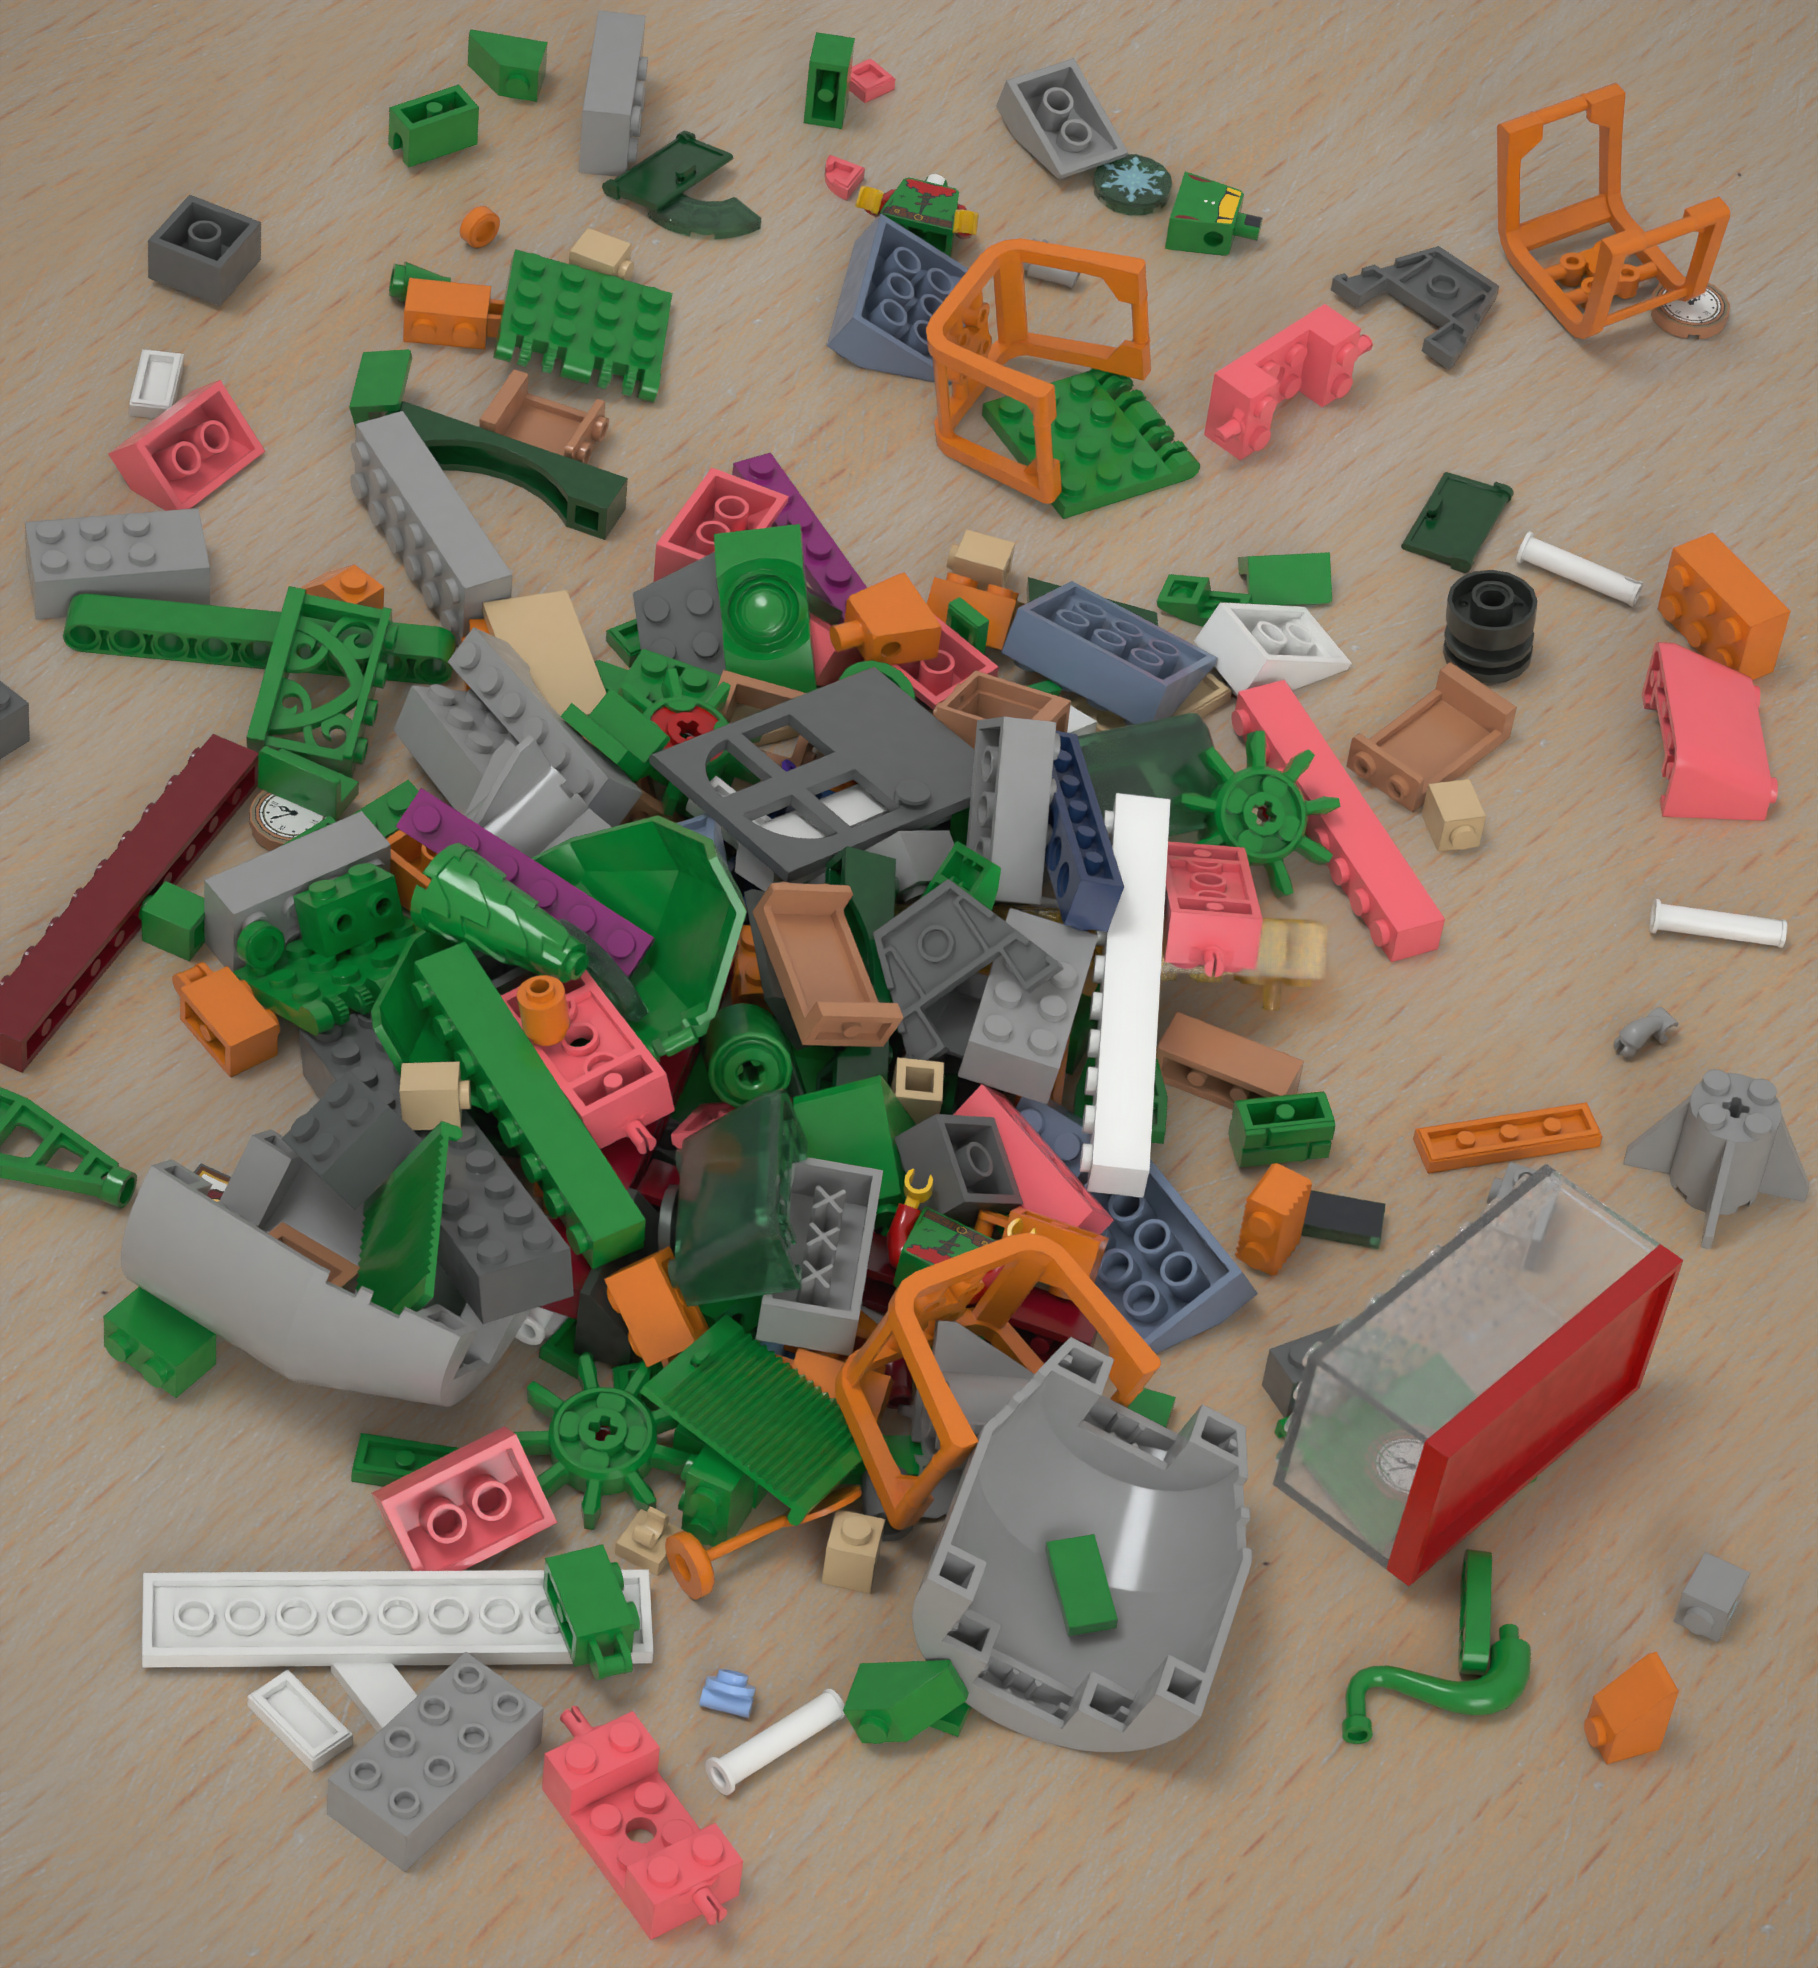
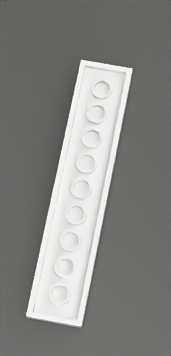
[142,1569,653,1668]

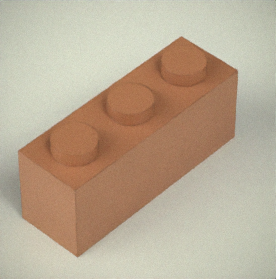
[1156,1012,1304,1110]

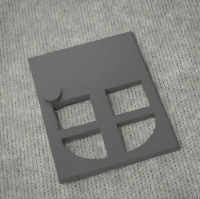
[649,667,975,882]

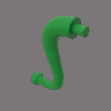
[1342,1624,1531,1744]

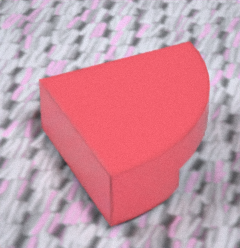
[825,155,865,201]

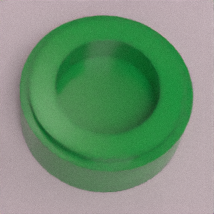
[237,920,285,969]

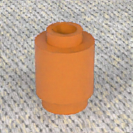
[517,975,570,1046]

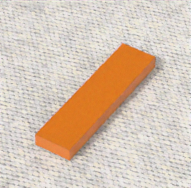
[1413,1102,1603,1173]

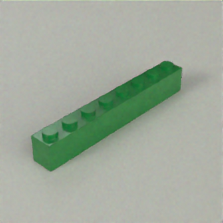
[410,942,646,1269]

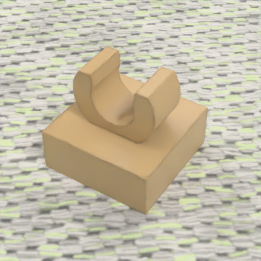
[615,1506,684,1576]

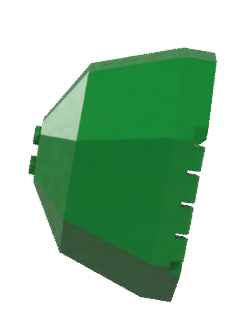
[371,815,747,1108]

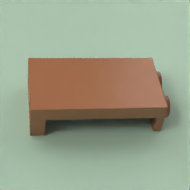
[1346,662,1517,813]
[752,882,903,1047]

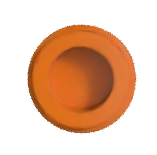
[460,206,500,248]

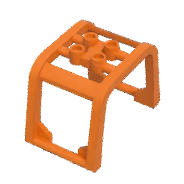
[1497,83,1730,339]
[926,238,1151,504]
[835,1233,1161,1530]

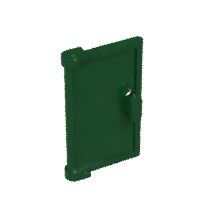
[602,131,733,211]
[1401,472,1514,573]

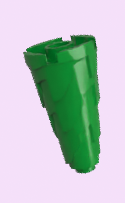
[410,842,589,983]

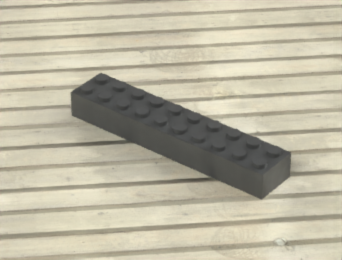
[299,1012,574,1324]

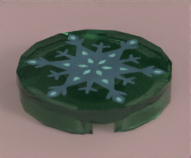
[1093,154,1172,215]

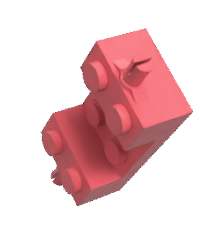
[1204,304,1373,461]
[1162,841,1263,977]
[501,970,675,1154]
[542,1706,743,1940]

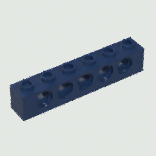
[1045,731,1124,932]

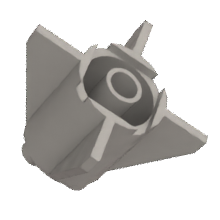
[465,735,611,858]
[1623,1069,1809,1249]
[898,1320,1035,1518]

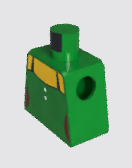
[1165,172,1263,256]

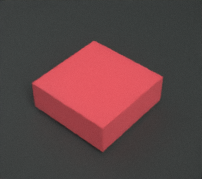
[850,58,896,103]

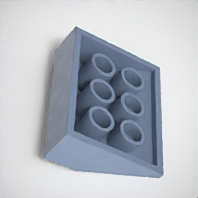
[826,214,968,385]
[1001,581,1218,731]
[1084,1159,1258,1354]

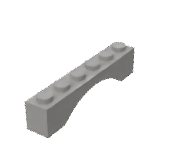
[448,627,643,827]

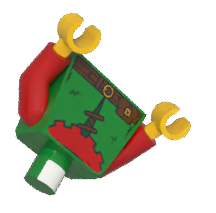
[855,174,979,257]
[886,1169,1037,1304]

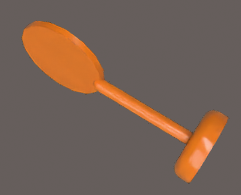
[665,1486,862,1600]

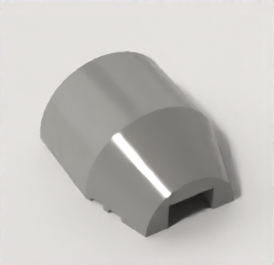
[121,1129,531,1407]
[912,1337,1252,1752]

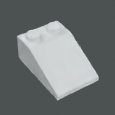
[1194,603,1352,696]

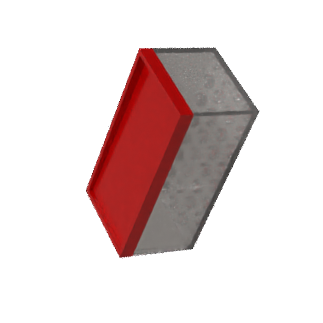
[1273,1164,1683,1586]

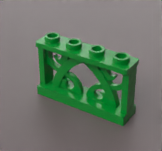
[246,586,399,778]

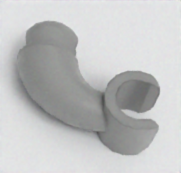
[1614,1007,1679,1058]

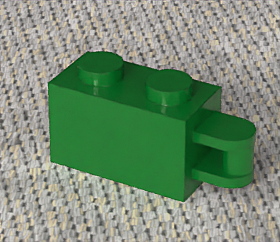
[543,1544,640,1681]

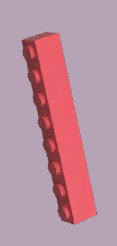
[1231,680,1445,962]

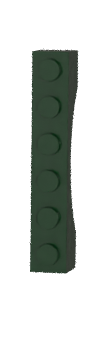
[385,401,628,540]
[816,846,899,1091]

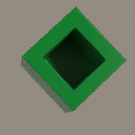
[139,881,205,962]

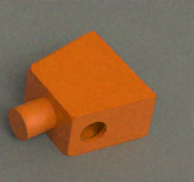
[829,572,942,665]

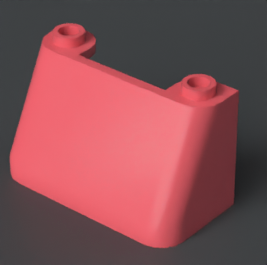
[1642,642,1778,821]

